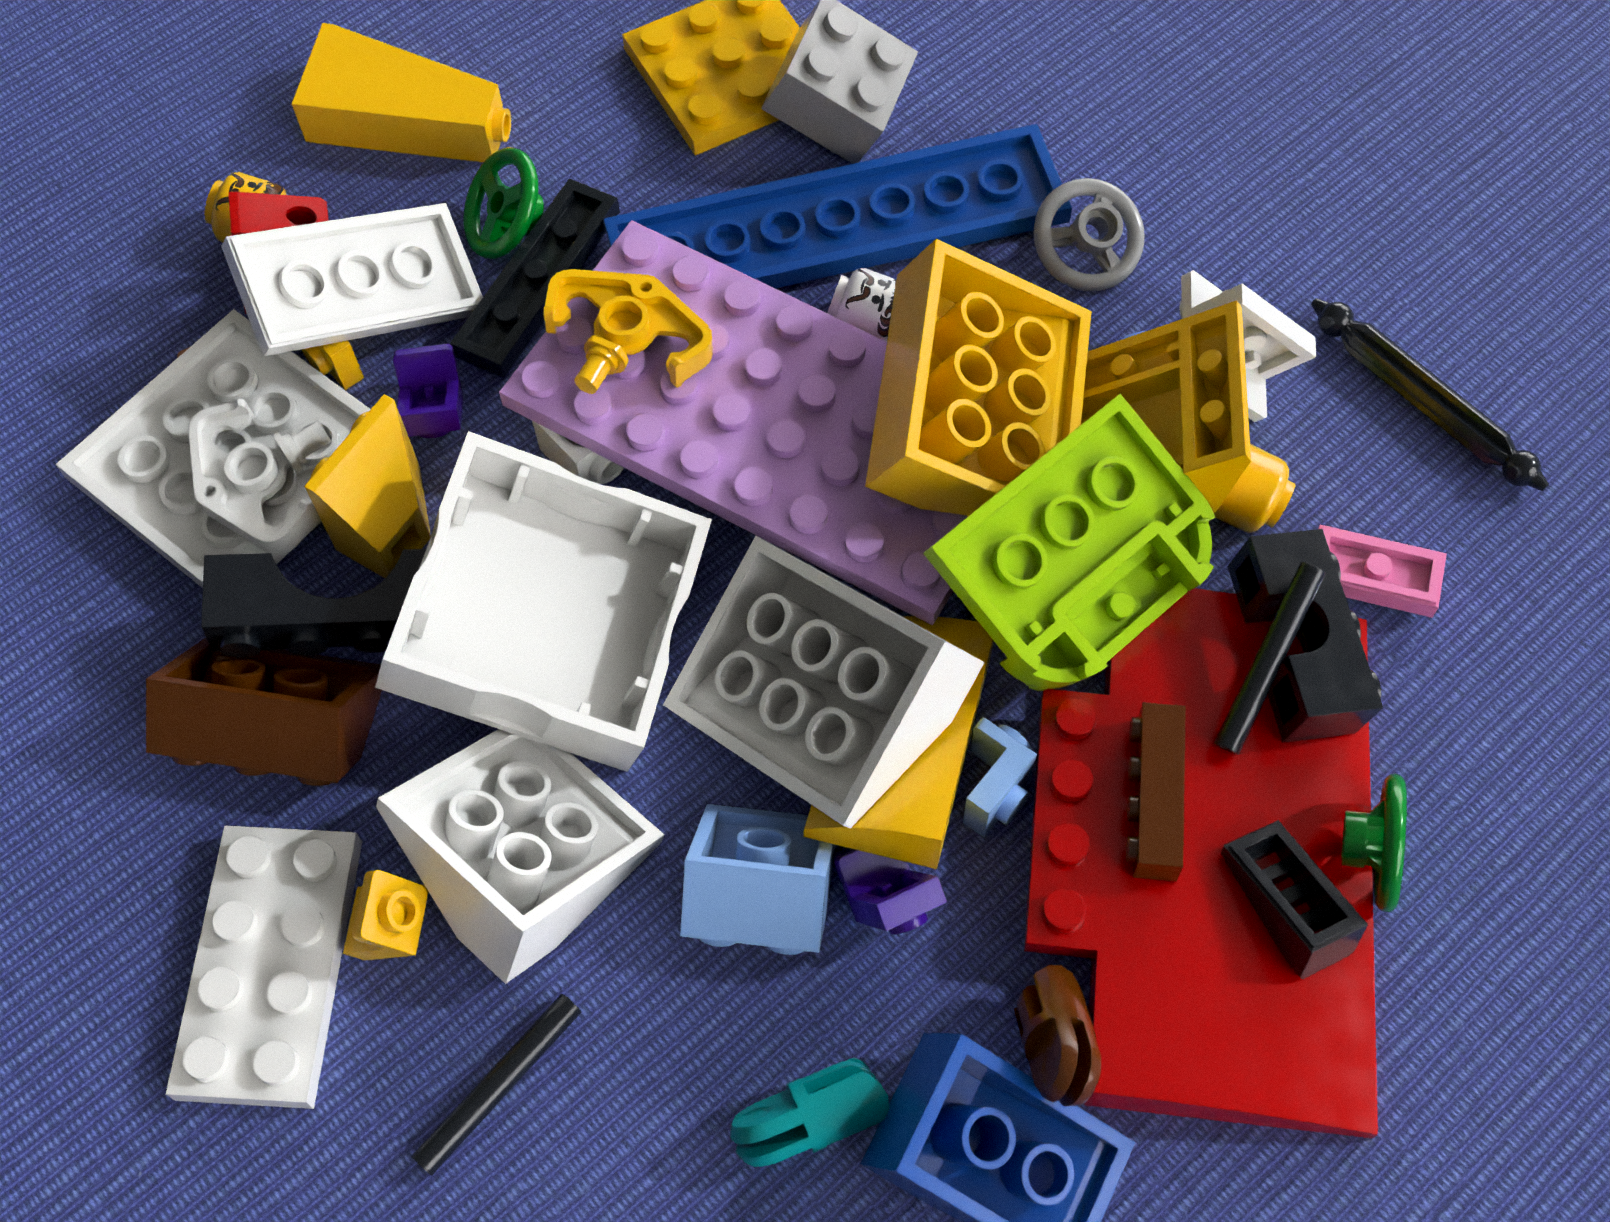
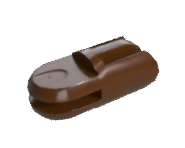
[1014,965,1101,1107]

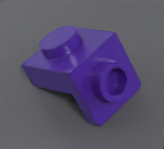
[393,344,463,438]
[834,849,947,935]

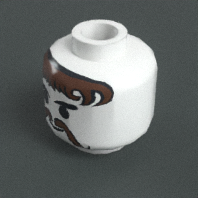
[827,268,896,342]

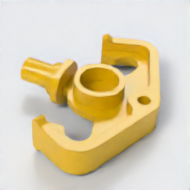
[544,269,713,394]

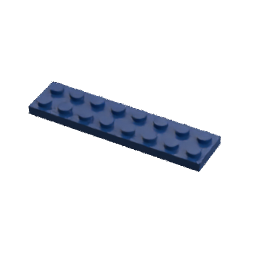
[604,123,1072,288]

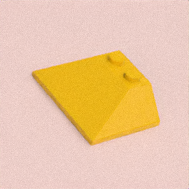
[1081,300,1251,513]

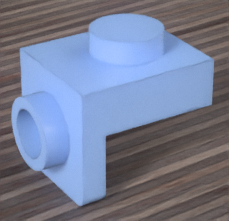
[963,718,1037,838]

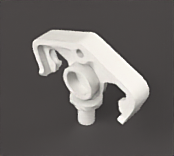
[188,399,332,555]

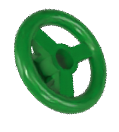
[463,147,544,259]
[1341,773,1407,912]

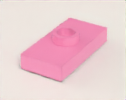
[1318,524,1447,618]

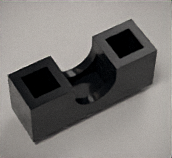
[1227,529,1383,743]

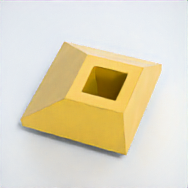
[304,394,431,578]

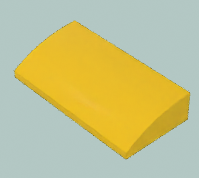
[803,616,994,869]

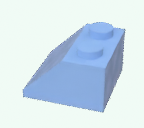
[680,804,835,955]

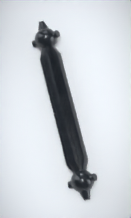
[1311,298,1549,491]

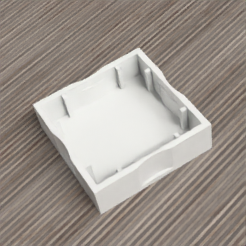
[375,431,712,772]

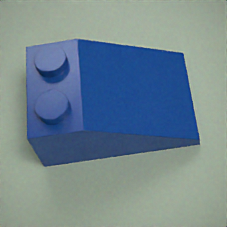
[860,1032,1135,1222]

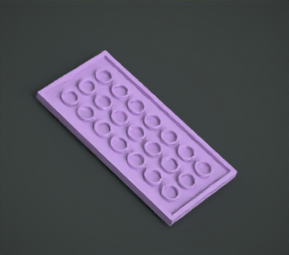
[499,220,968,626]

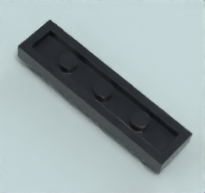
[450,178,620,378]

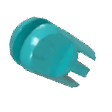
[730,1057,889,1167]

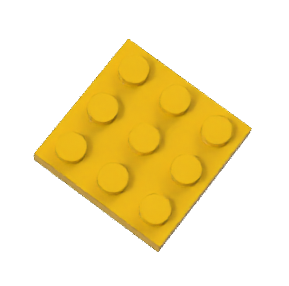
[622,0,800,156]

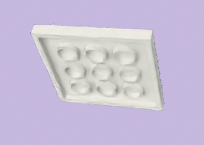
[55,309,371,588]

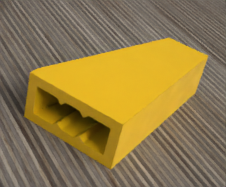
[292,23,511,163]

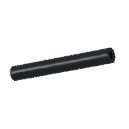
[1214,562,1326,755]
[411,993,582,1176]

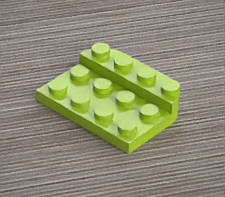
[923,394,1216,691]

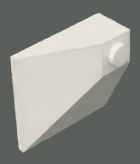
[376,729,664,984]

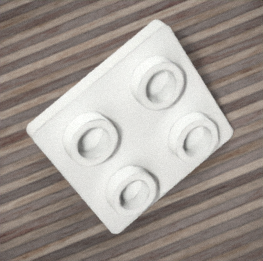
[1179,270,1316,422]

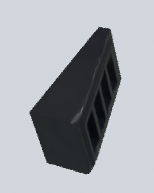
[1221,820,1368,979]

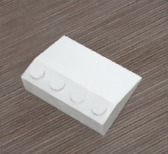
[663,536,985,828]

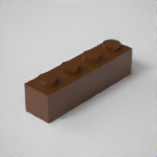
[1126,702,1186,882]

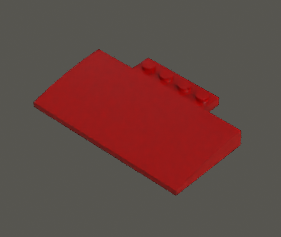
[1024,588,1378,1139]

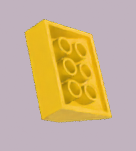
[865,239,1092,516]

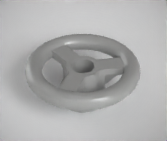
[1033,178,1145,291]

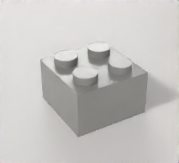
[761,0,918,164]

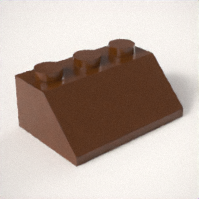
[146,638,382,786]

